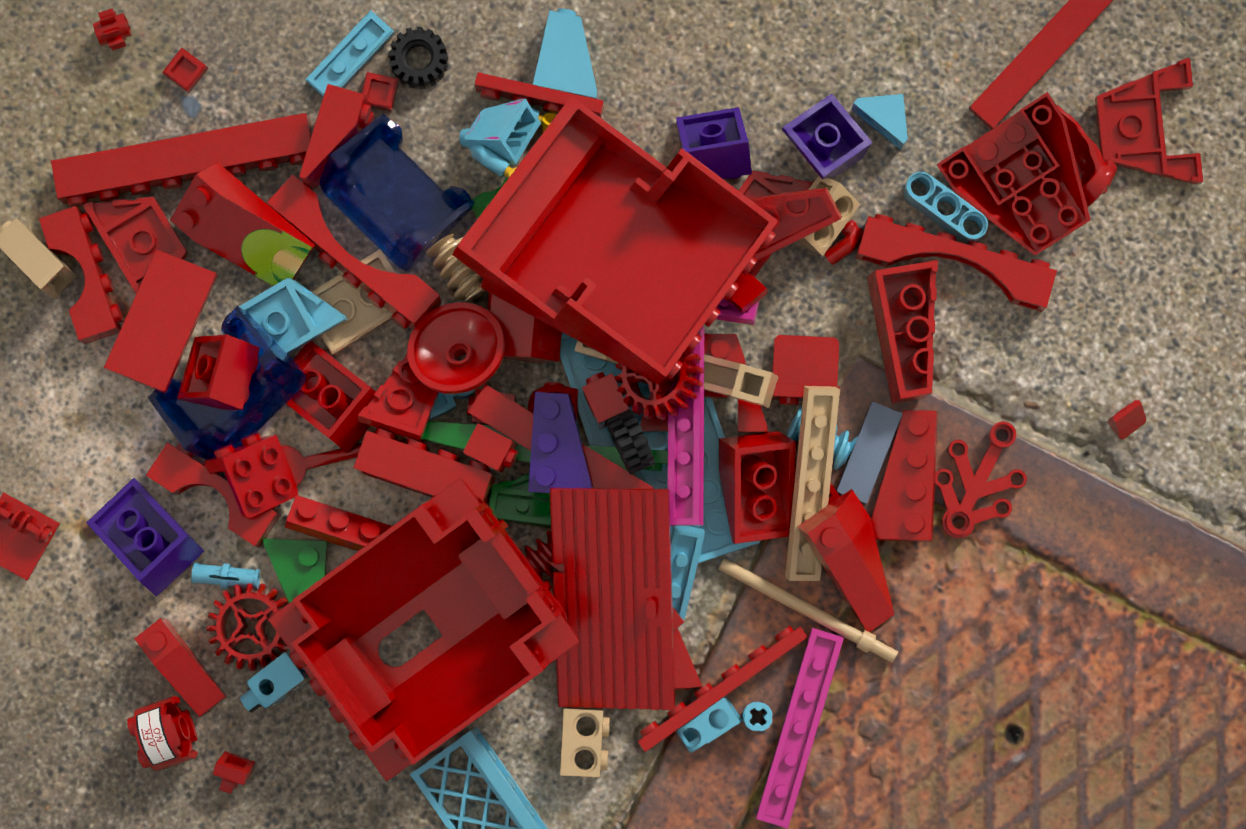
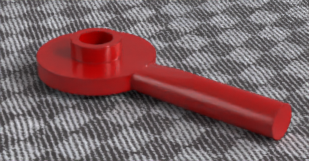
[281,444,362,486]

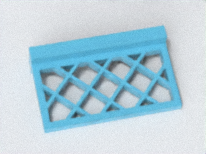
[410,727,548,829]

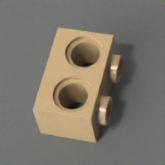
[798,176,860,256]
[560,708,610,777]

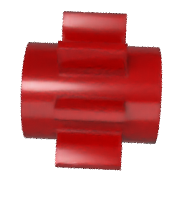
[93,8,132,51]

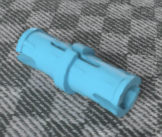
[191,563,260,590]

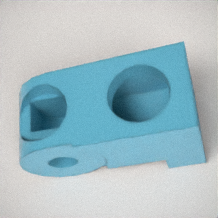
[676,695,742,753]

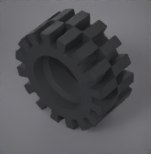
[388,27,448,89]
[606,409,655,475]

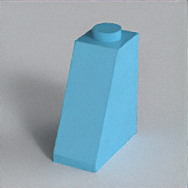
[533,8,598,99]

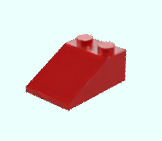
[299,84,375,191]
[269,341,376,453]
[719,431,795,544]

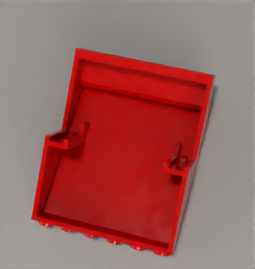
[452,96,778,384]

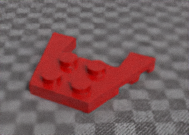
[1095,58,1203,184]
[640,334,768,433]

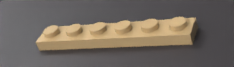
[785,386,840,581]

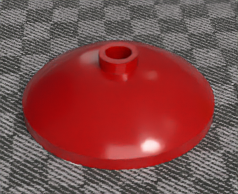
[407,302,505,394]

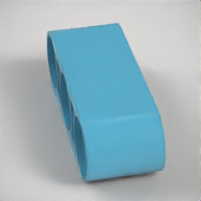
[903,172,988,244]

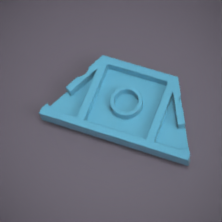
[233,278,348,375]

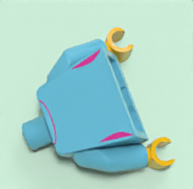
[459,99,557,178]

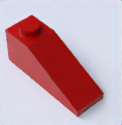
[134,618,226,717]

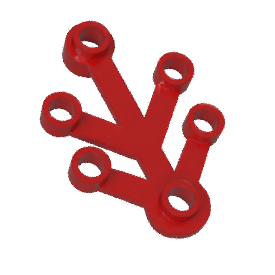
[935,421,1027,539]

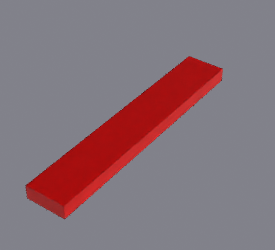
[969,0,1113,130]
[468,384,654,489]

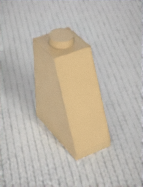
[0,218,78,299]

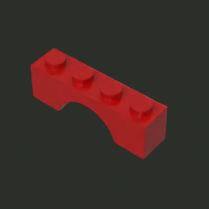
[39,206,124,345]
[146,442,281,548]

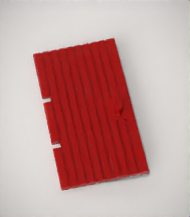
[550,488,675,710]

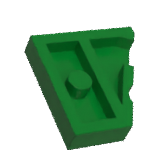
[263,539,328,603]

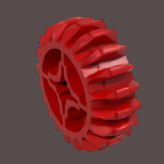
[614,348,704,420]
[206,583,290,671]

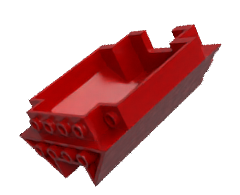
[268,478,580,782]

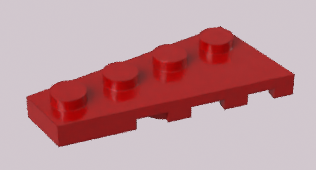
[871,410,938,542]

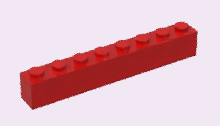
[51,113,312,207]

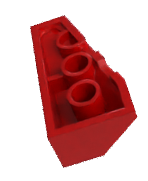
[797,489,895,632]

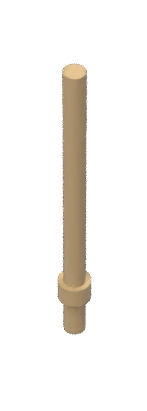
[718,558,898,663]

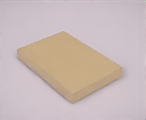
[312,249,395,356]

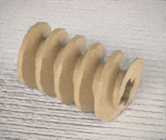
[426,234,487,303]

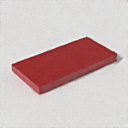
[104,249,218,394]

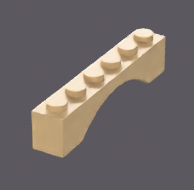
[574,340,778,408]

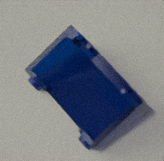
[319,113,475,271]
[147,306,306,460]

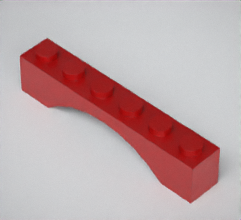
[267,174,442,330]
[855,214,1057,312]

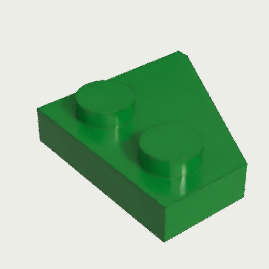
[489,473,551,528]

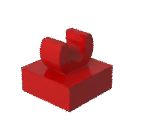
[212,751,255,794]

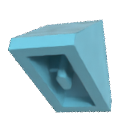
[851,94,908,150]

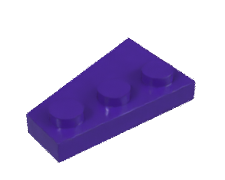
[528,392,594,493]

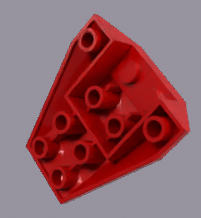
[936,92,1091,256]

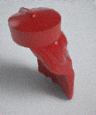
[1056,105,1117,207]

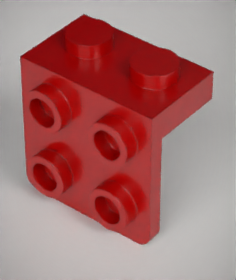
[772,335,840,406]
[204,432,298,518]

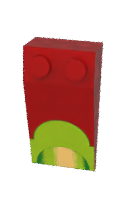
[170,162,315,286]

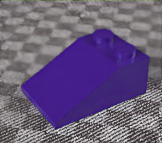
[86,478,205,597]

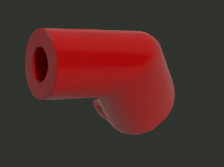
[824,220,863,265]

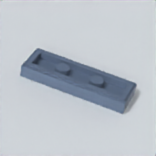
[836,401,903,505]

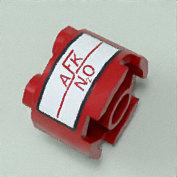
[127,696,198,771]

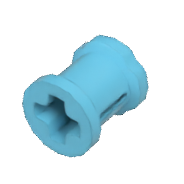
[742,702,773,731]

